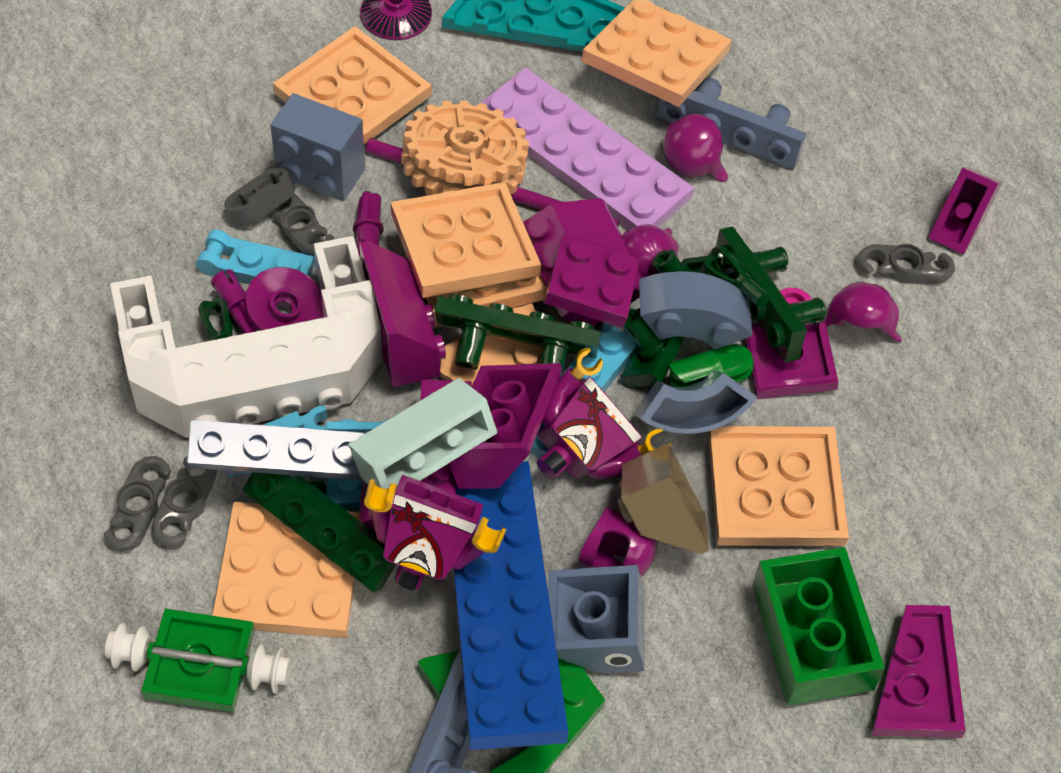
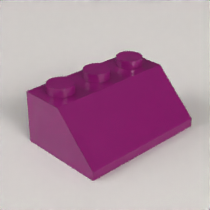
[523,198,642,327]
[359,240,446,387]
[449,363,562,489]

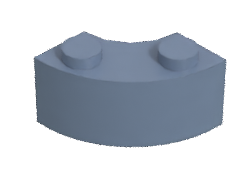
[639,271,753,349]
[633,370,757,434]

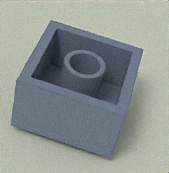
[270,93,365,201]

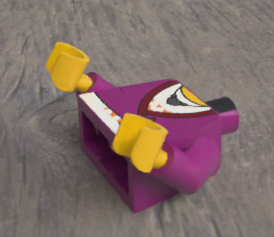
[537,348,671,480]
[364,474,507,590]

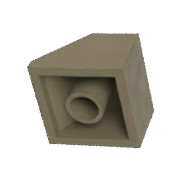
[617,443,709,554]

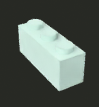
[348,378,498,489]

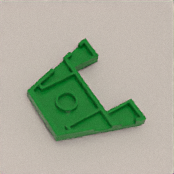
[417,650,605,773]

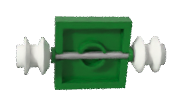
[105,608,292,713]

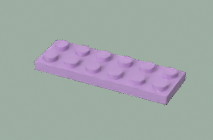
[480,67,694,230]

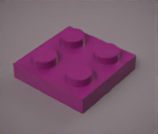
[544,234,640,328]

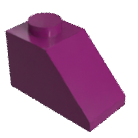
[928,167,1003,254]

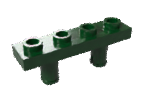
[714,226,826,363]
[621,249,722,387]
[434,294,601,376]
[242,472,396,592]

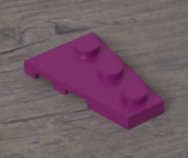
[871,605,966,738]

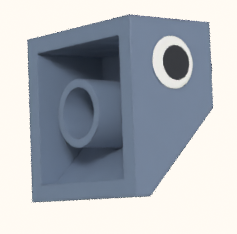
[548,565,645,673]

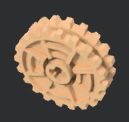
[401,100,529,195]

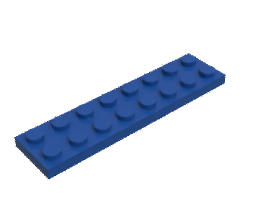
[453,461,568,750]

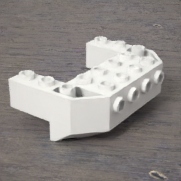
[110,236,382,438]

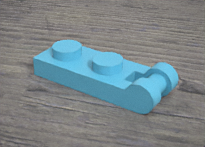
[195,229,315,284]

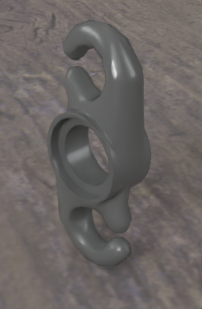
[269,193,335,256]
[857,244,955,283]
[104,456,171,550]
[152,456,217,547]

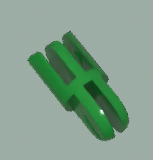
[669,344,754,387]

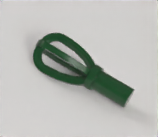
[704,246,770,307]
[198,297,233,341]

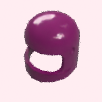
[578,507,658,578]

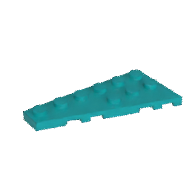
[442,0,625,52]

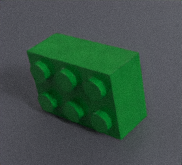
[752,547,885,706]

